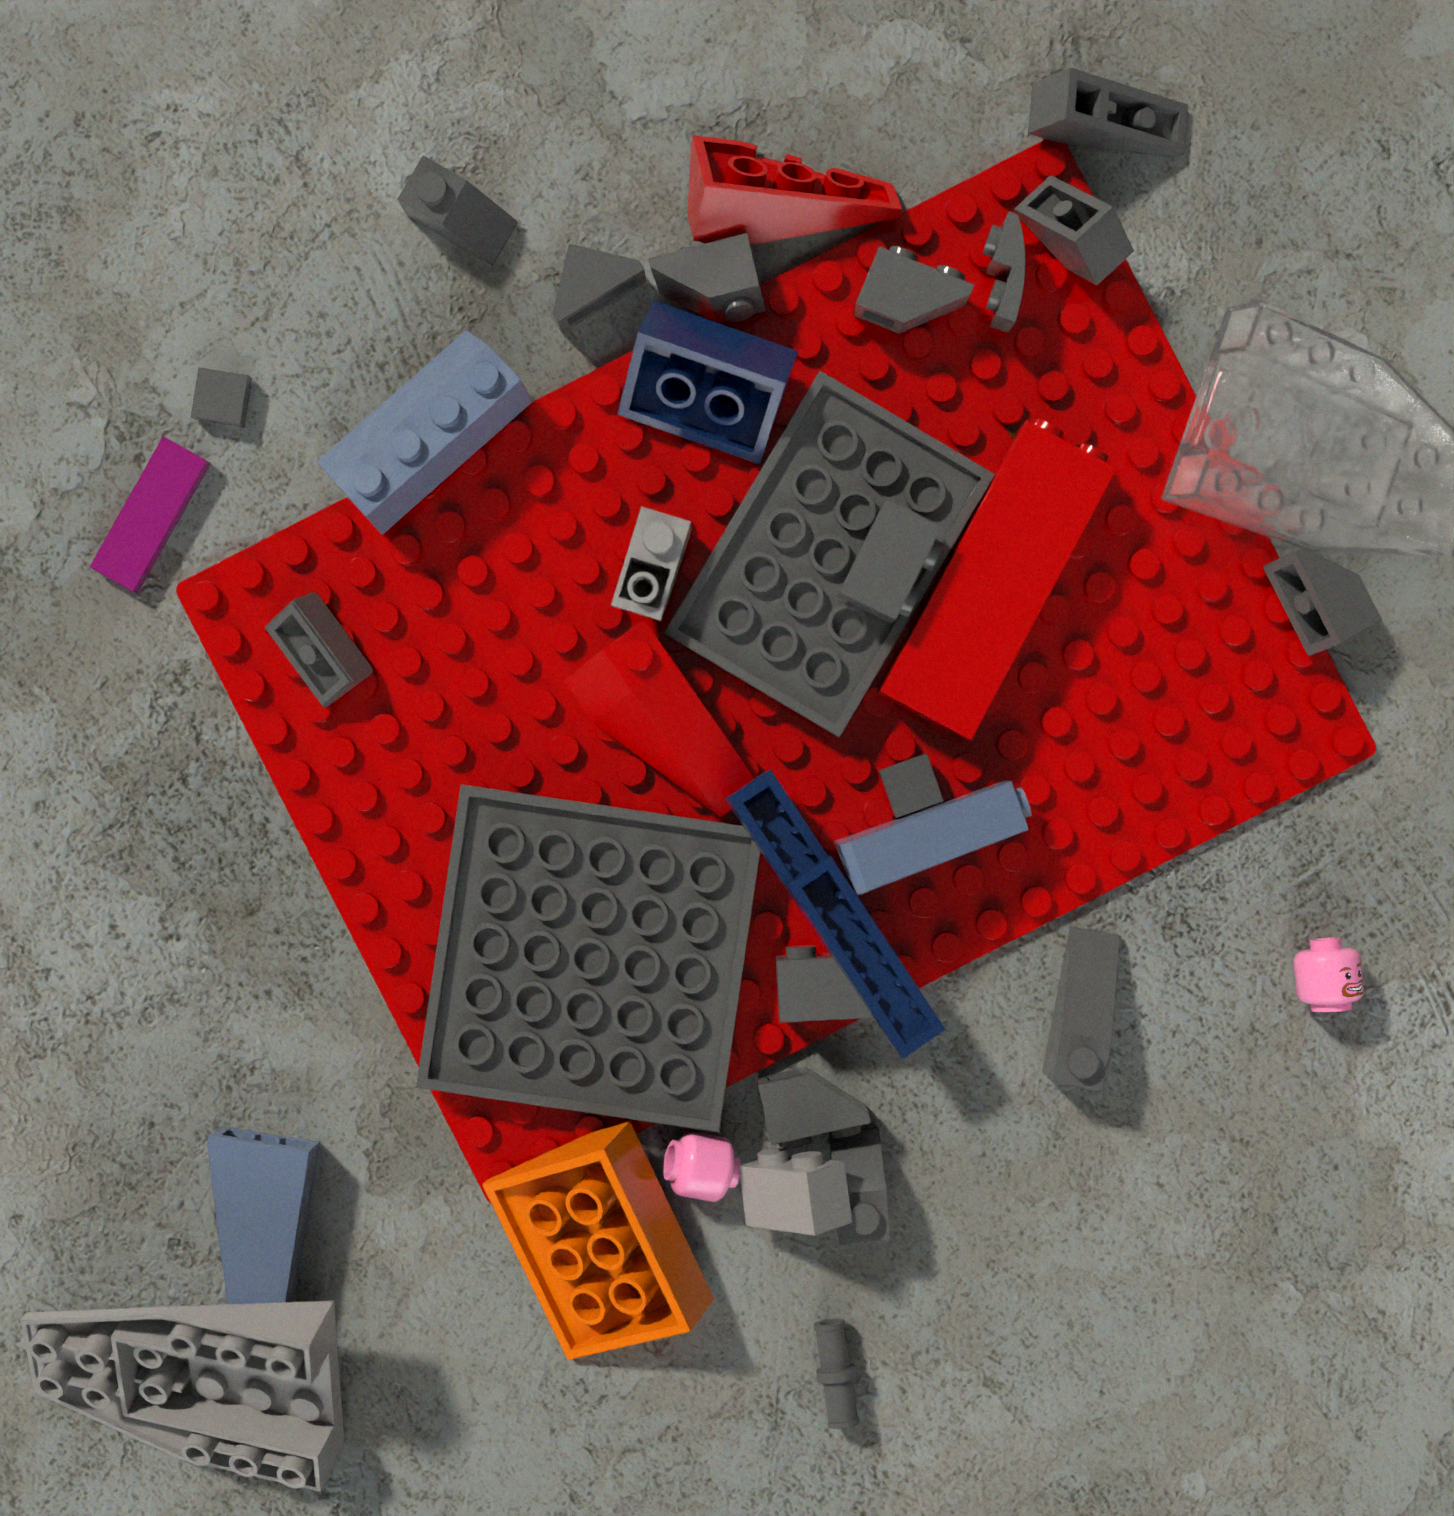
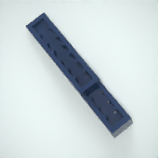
[724,769,946,1059]

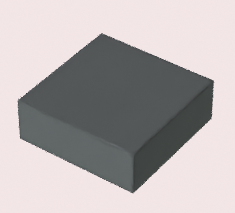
[191,367,252,428]
[878,753,944,818]

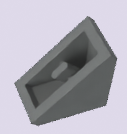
[552,244,646,333]

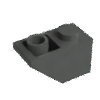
[853,246,974,334]
[757,1067,871,1149]

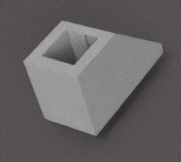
[611,506,692,621]

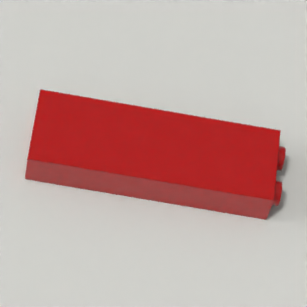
[877,419,1117,741]

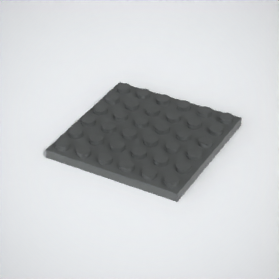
[416,784,760,1132]

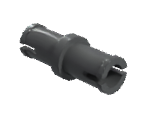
[814,1318,860,1429]

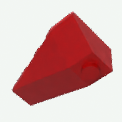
[687,135,902,245]
[564,620,754,818]

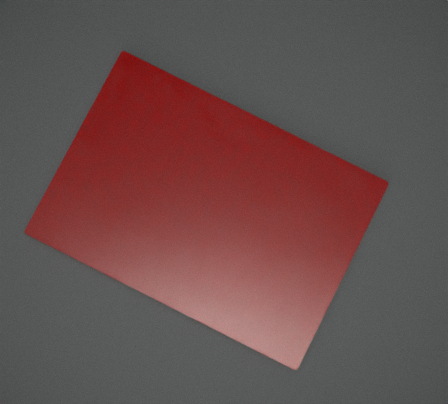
[176,139,1376,1204]

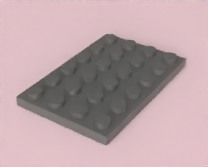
[664,371,995,737]

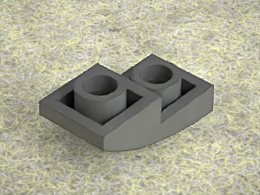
[982,212,1025,333]

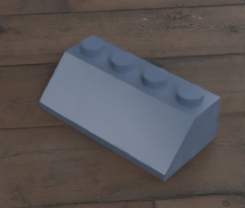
[317,330,532,535]

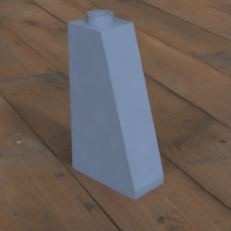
[834,781,1031,895]
[207,1126,320,1305]

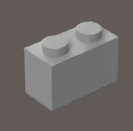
[738,1148,852,1236]

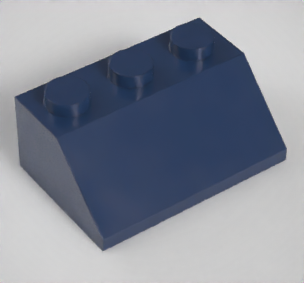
[617,301,799,464]

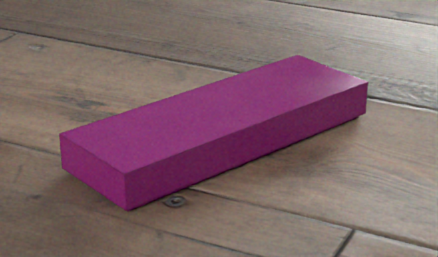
[89,436,211,593]

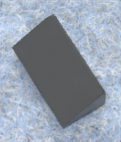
[264,592,373,708]

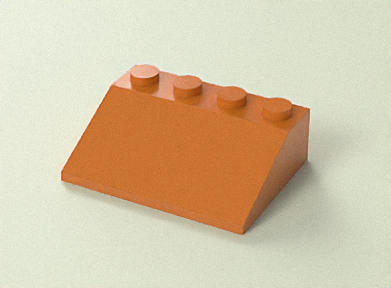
[482,1121,714,1360]

